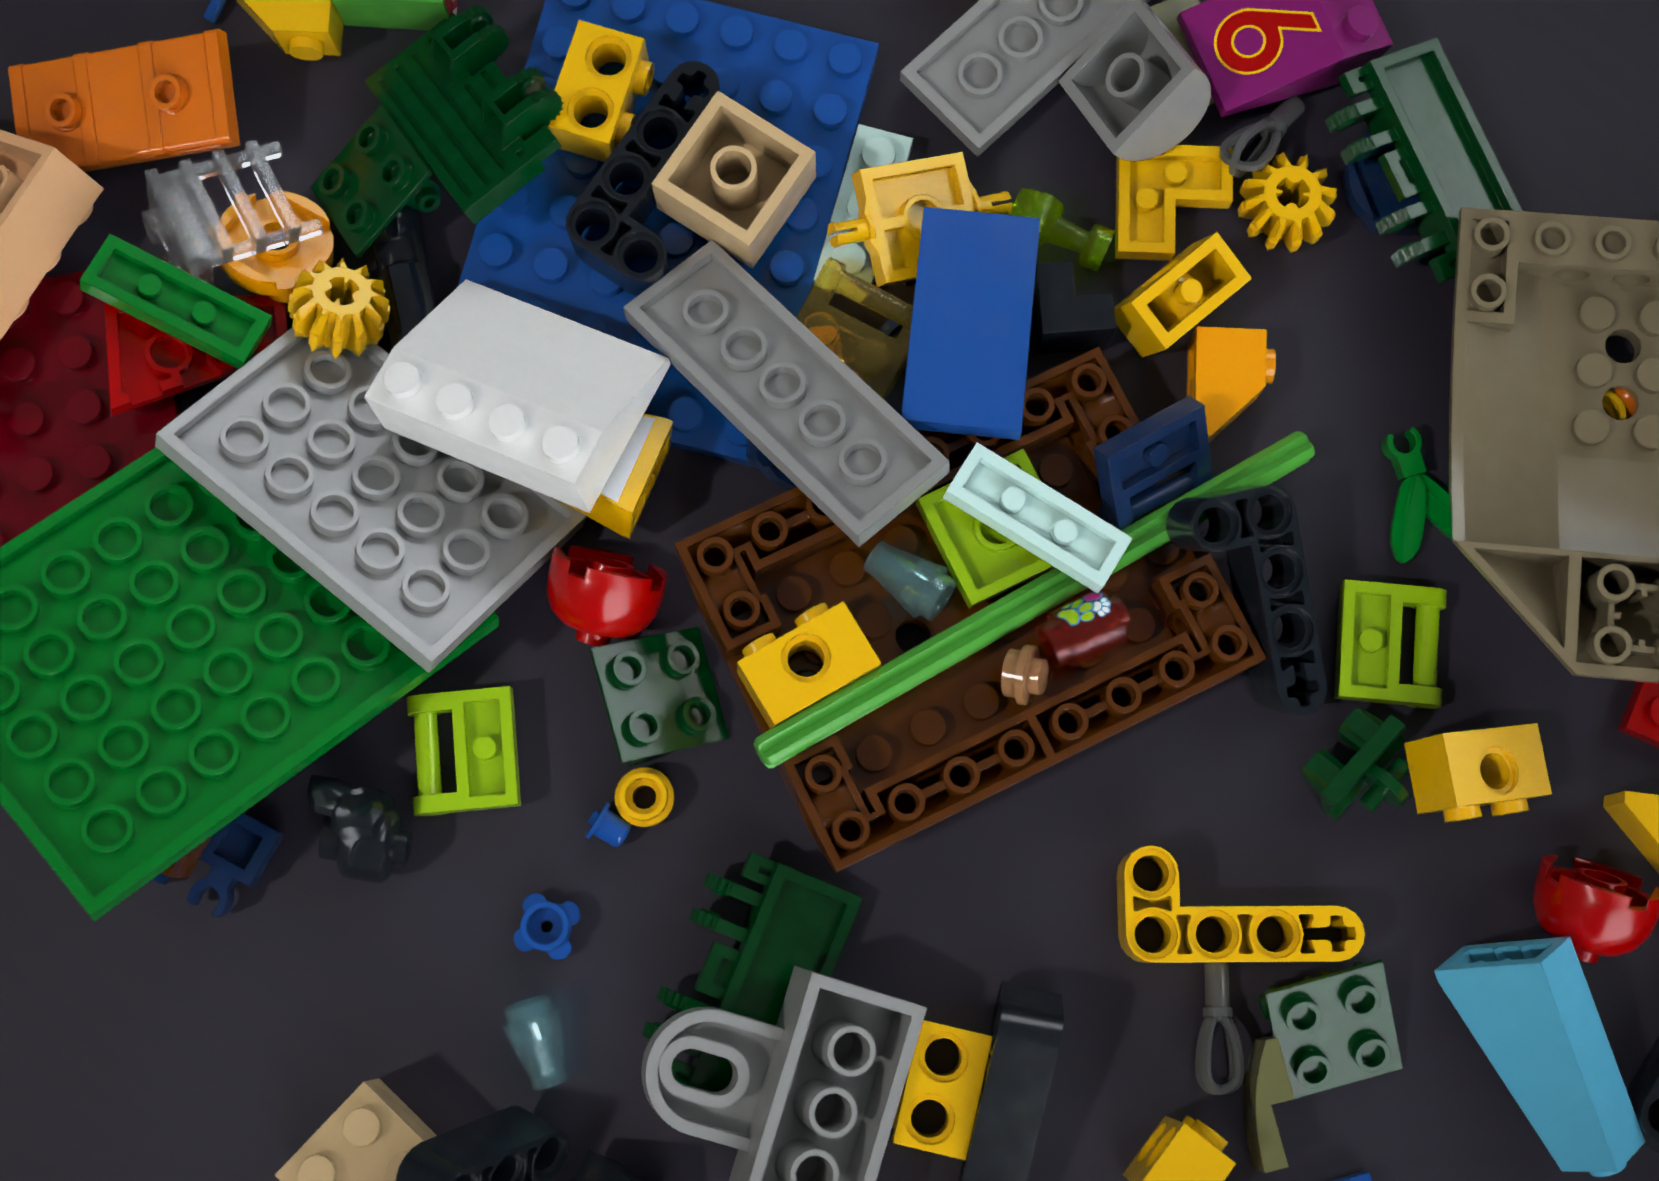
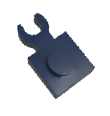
[187,812,285,918]

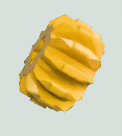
[1237,152,1337,254]
[288,258,390,360]

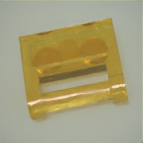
[796,257,913,400]

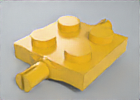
[827,152,1013,288]

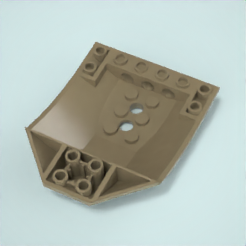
[1449,207,1659,683]

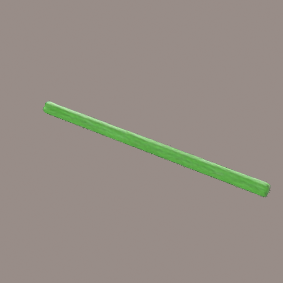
[754,431,1315,768]

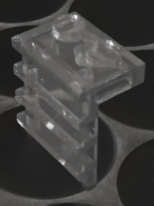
[142,140,323,286]

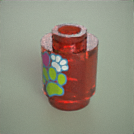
[1036,589,1131,668]

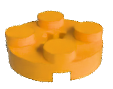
[217,191,334,303]

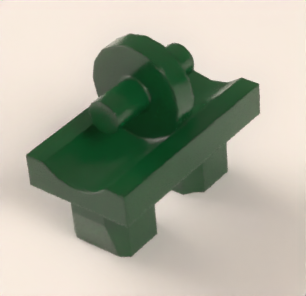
[1302,707,1410,821]

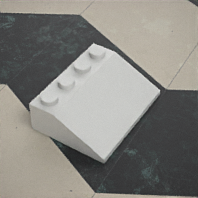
[364,279,671,513]

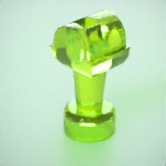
[1010,188,1115,273]

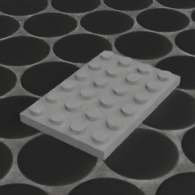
[155,327,587,673]

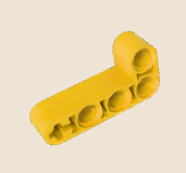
[1116,845,1365,963]

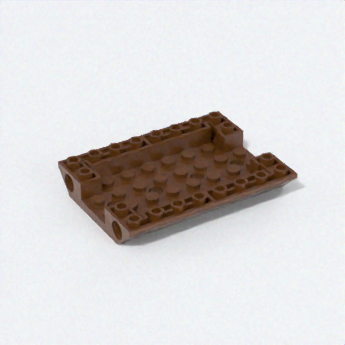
[674,347,1267,873]

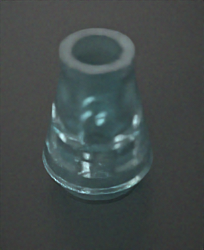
[864,541,956,621]
[502,994,568,1090]

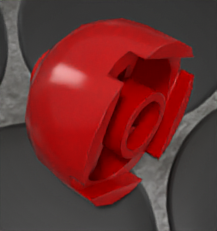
[547,546,668,646]
[1533,855,1659,963]

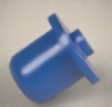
[585,801,631,847]

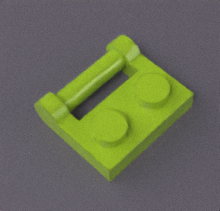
[1334,579,1447,709]
[407,686,521,816]

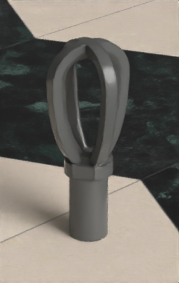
[1219,96,1305,178]
[1195,963,1245,1095]

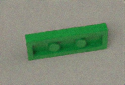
[80,234,272,369]

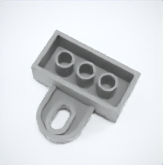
[641,966,927,1181]

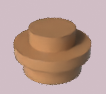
[1001,644,1049,706]

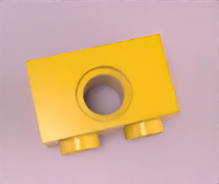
[1114,232,1252,358]
[737,601,882,729]
[1404,723,1552,822]

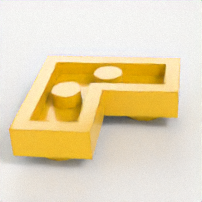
[1115,145,1233,261]

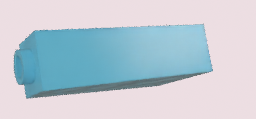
[1434,936,1645,1177]

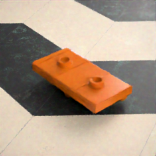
[8,28,240,172]

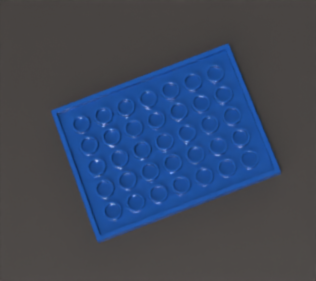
[458,0,879,468]

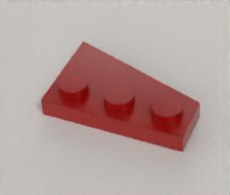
[104,295,288,416]

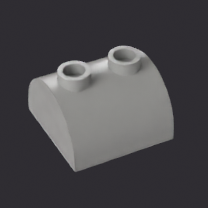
[1058,0,1211,161]

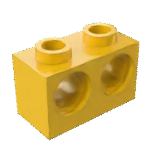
[547,20,655,162]
[891,1020,992,1161]
[1122,1115,1236,1181]

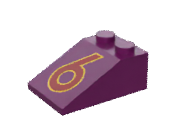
[1176,0,1393,117]

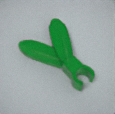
[1381,427,1453,564]

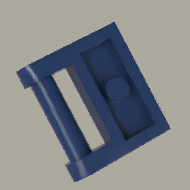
[1093,396,1213,531]

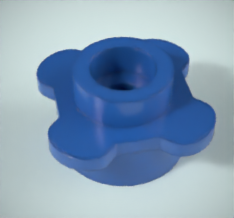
[513,893,581,960]

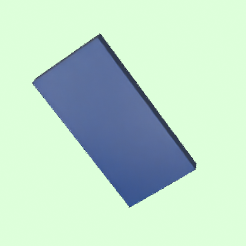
[901,207,1040,440]

